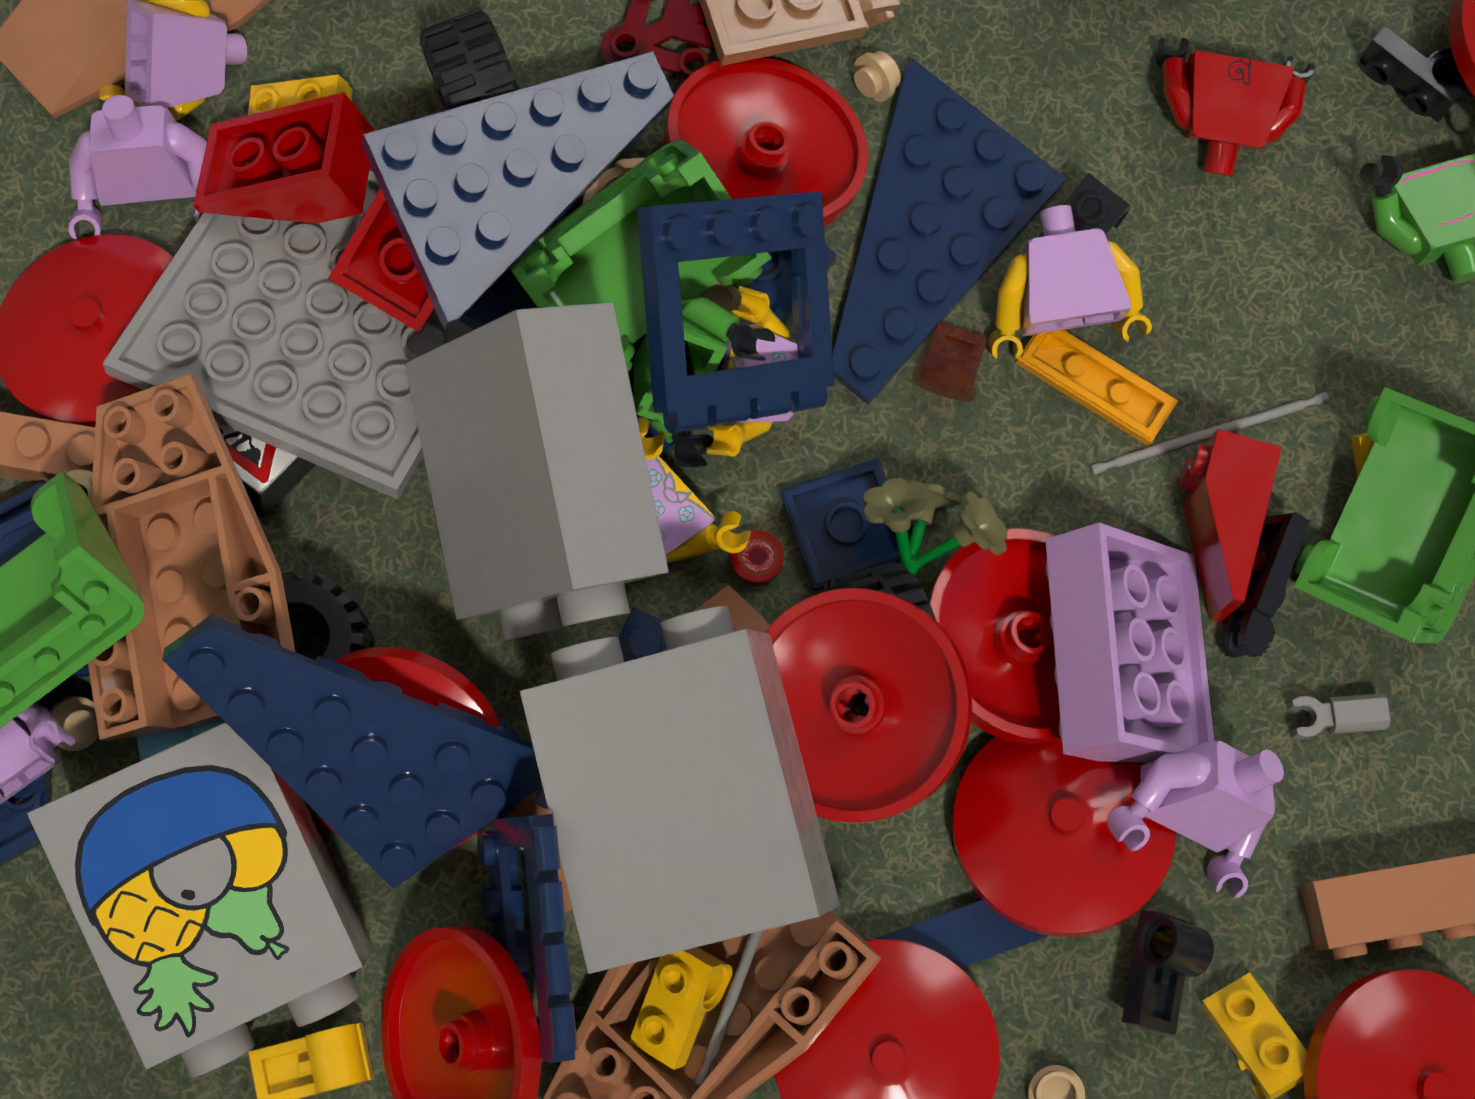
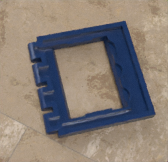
[637,191,834,434]
[477,814,578,1063]

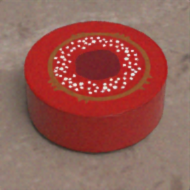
[730,530,784,586]

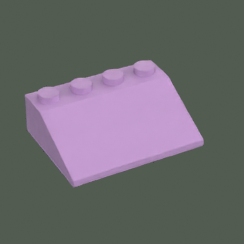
[1045,523,1214,763]

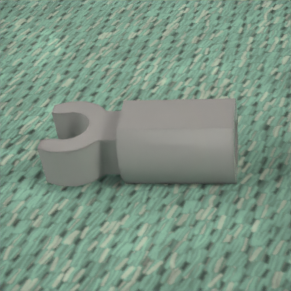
[1287,693,1391,740]

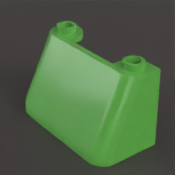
[511,140,772,371]
[1294,387,1475,644]
[0,471,145,728]

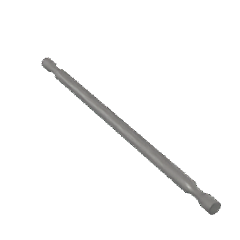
[1090,392,1329,475]
[694,931,763,1086]

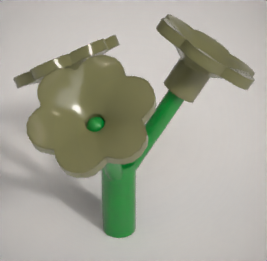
[863,478,1008,577]

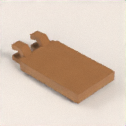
[699,0,901,66]

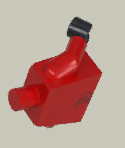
[1156,38,1316,177]

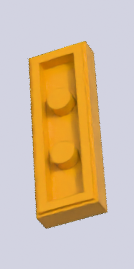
[1016,330,1178,447]

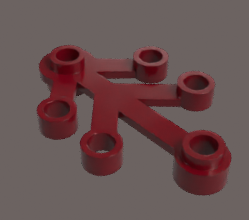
[601,0,716,80]

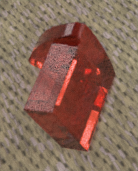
[913,323,988,402]

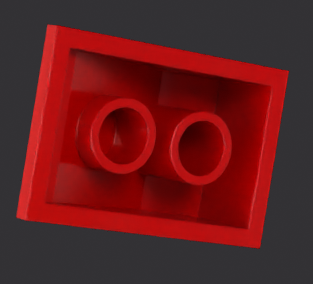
[193,92,375,224]
[328,188,436,333]
[1178,429,1282,623]

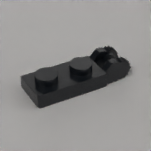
[1217,512,1310,658]

